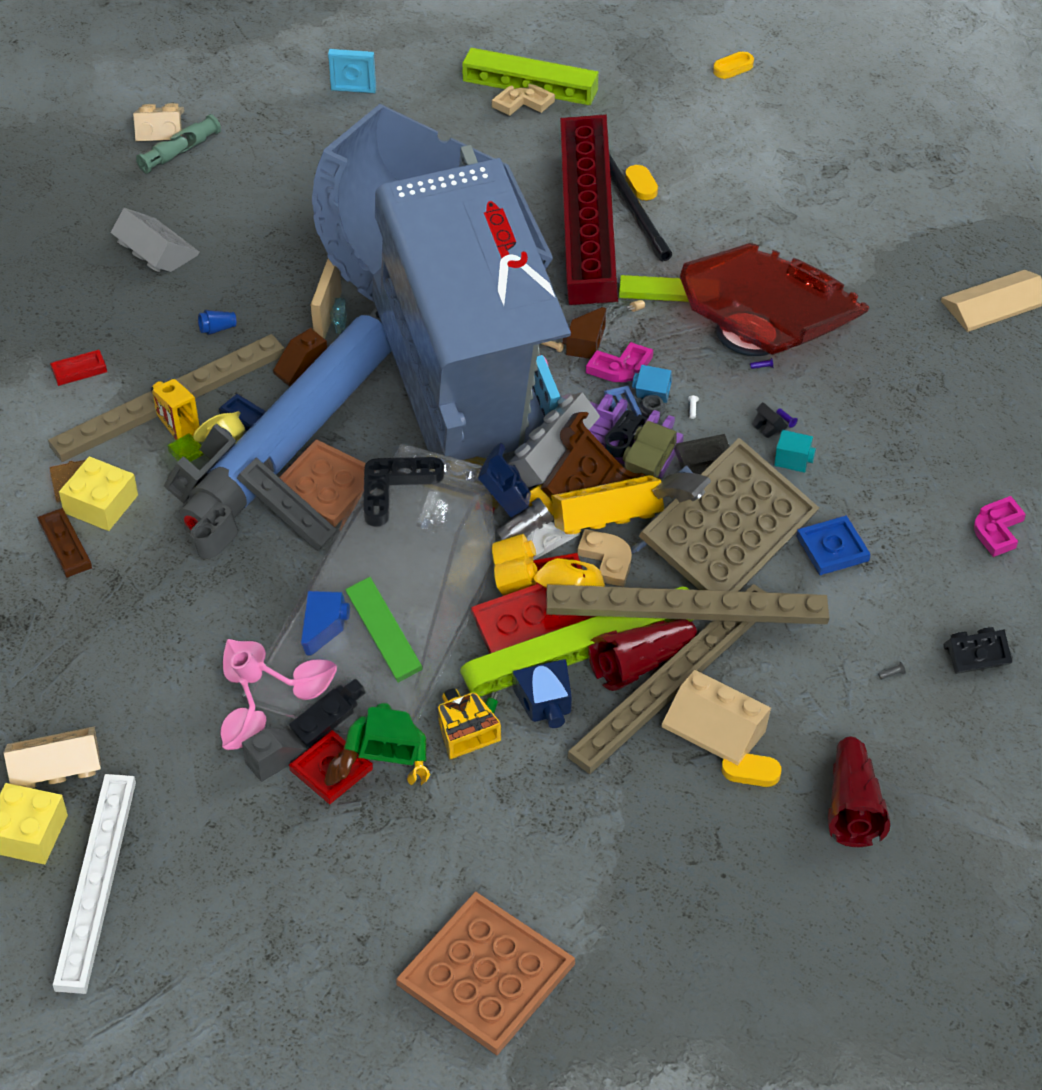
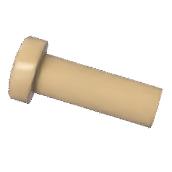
[541,341,564,352]

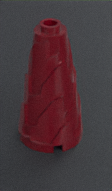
[588,619,697,691]
[828,736,890,847]

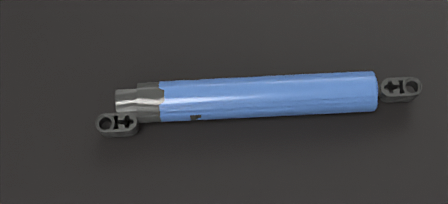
[179,308,392,559]

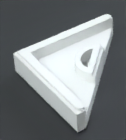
[527,522,580,560]

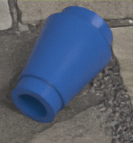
[198,310,236,335]

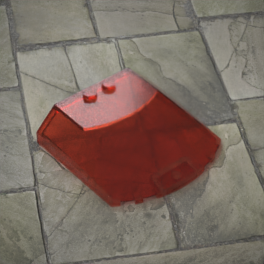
[680,243,869,355]

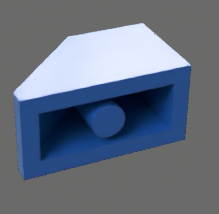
[301,591,350,655]

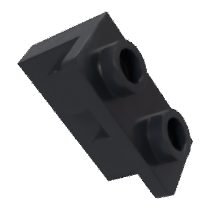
[943,627,1012,674]

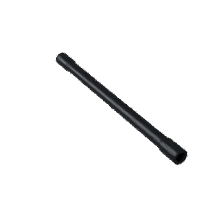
[609,153,672,262]

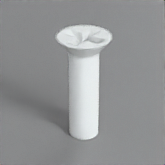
[688,395,699,419]

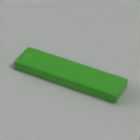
[345,577,423,683]

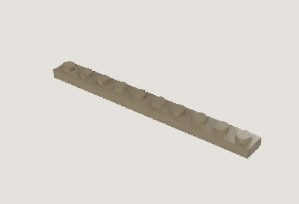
[48,334,285,462]
[546,584,829,624]
[568,584,767,774]

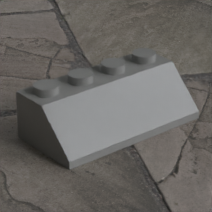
[509,392,600,487]

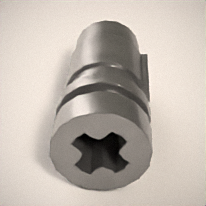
[496,498,554,540]

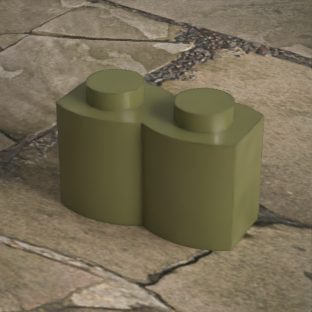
[623,421,677,478]

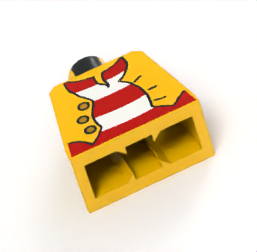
[151,379,200,443]

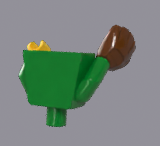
[324,703,430,786]

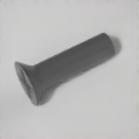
[878,662,906,679]

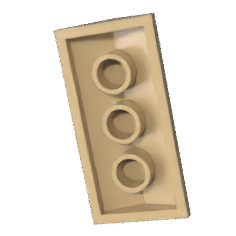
[941,270,1042,332]

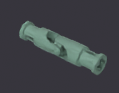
[136,114,221,174]

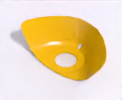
[534,558,605,588]

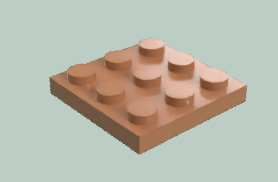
[279,439,379,527]

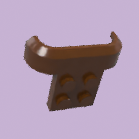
[540,412,646,500]

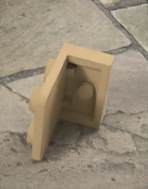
[133,103,184,141]

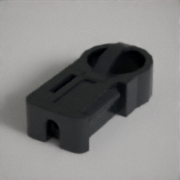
[604,410,646,458]

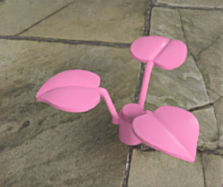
[221,639,337,750]

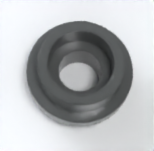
[639,395,665,418]

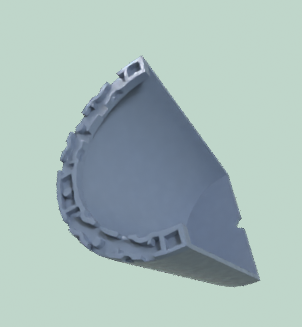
[312,104,553,302]

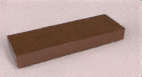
[37,508,92,578]

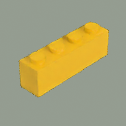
[551,475,664,534]

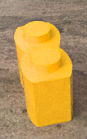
[492,534,538,596]

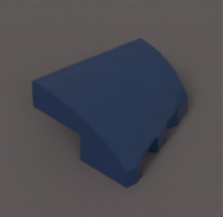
[478,443,531,517]

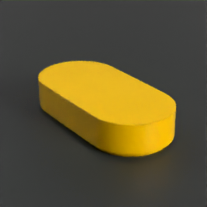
[713,51,754,79]
[625,165,658,201]
[722,754,781,787]

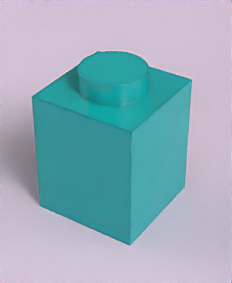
[774,430,816,473]

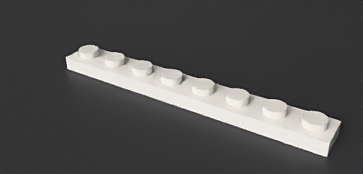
[53,774,136,994]

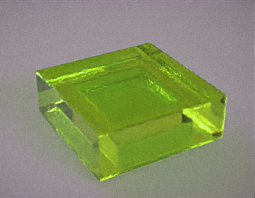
[168,433,204,462]

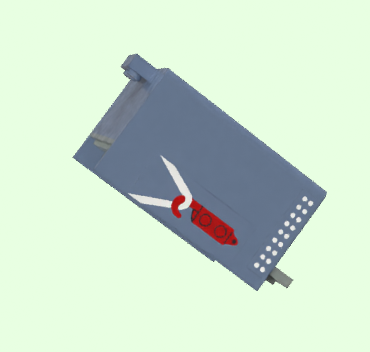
[372,145,571,469]

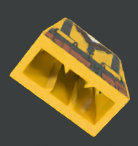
[438,688,501,759]

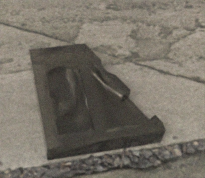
[674,434,730,475]

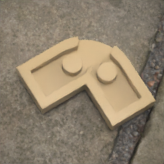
[492,84,555,116]
[578,529,632,587]

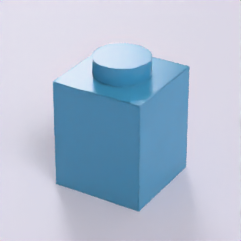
[632,365,672,403]

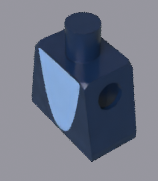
[513,659,572,728]

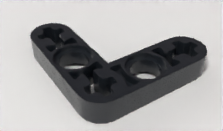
[363,457,445,527]

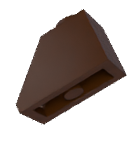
[563,307,607,359]
[273,328,327,387]

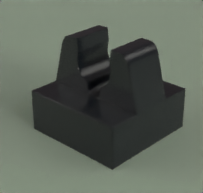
[752,402,788,438]

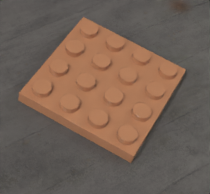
[396,891,575,1055]

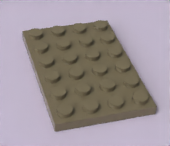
[639,438,819,592]

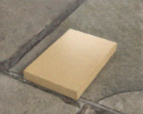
[311,258,342,339]

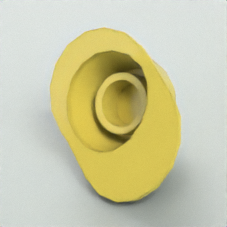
[193,411,245,443]

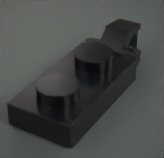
[289,679,366,748]

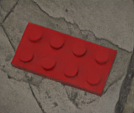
[471,584,596,654]

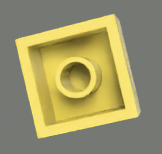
[59,456,138,531]
[0,783,68,865]

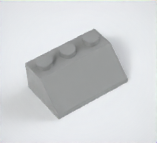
[110,208,200,272]

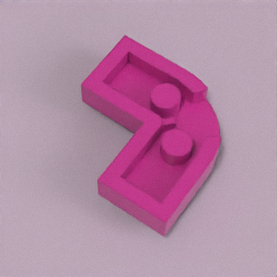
[586,342,653,382]
[974,496,1026,557]

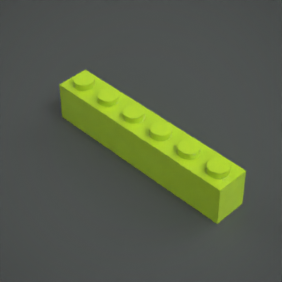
[462,48,599,106]

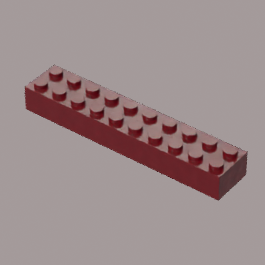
[560,114,618,305]

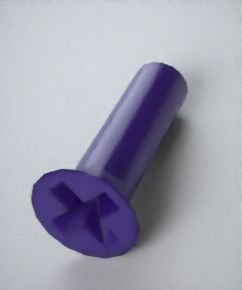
[750,358,774,369]
[776,408,798,428]

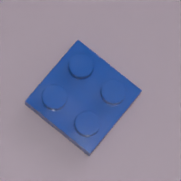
[796,515,871,575]

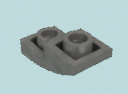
[652,473,711,503]

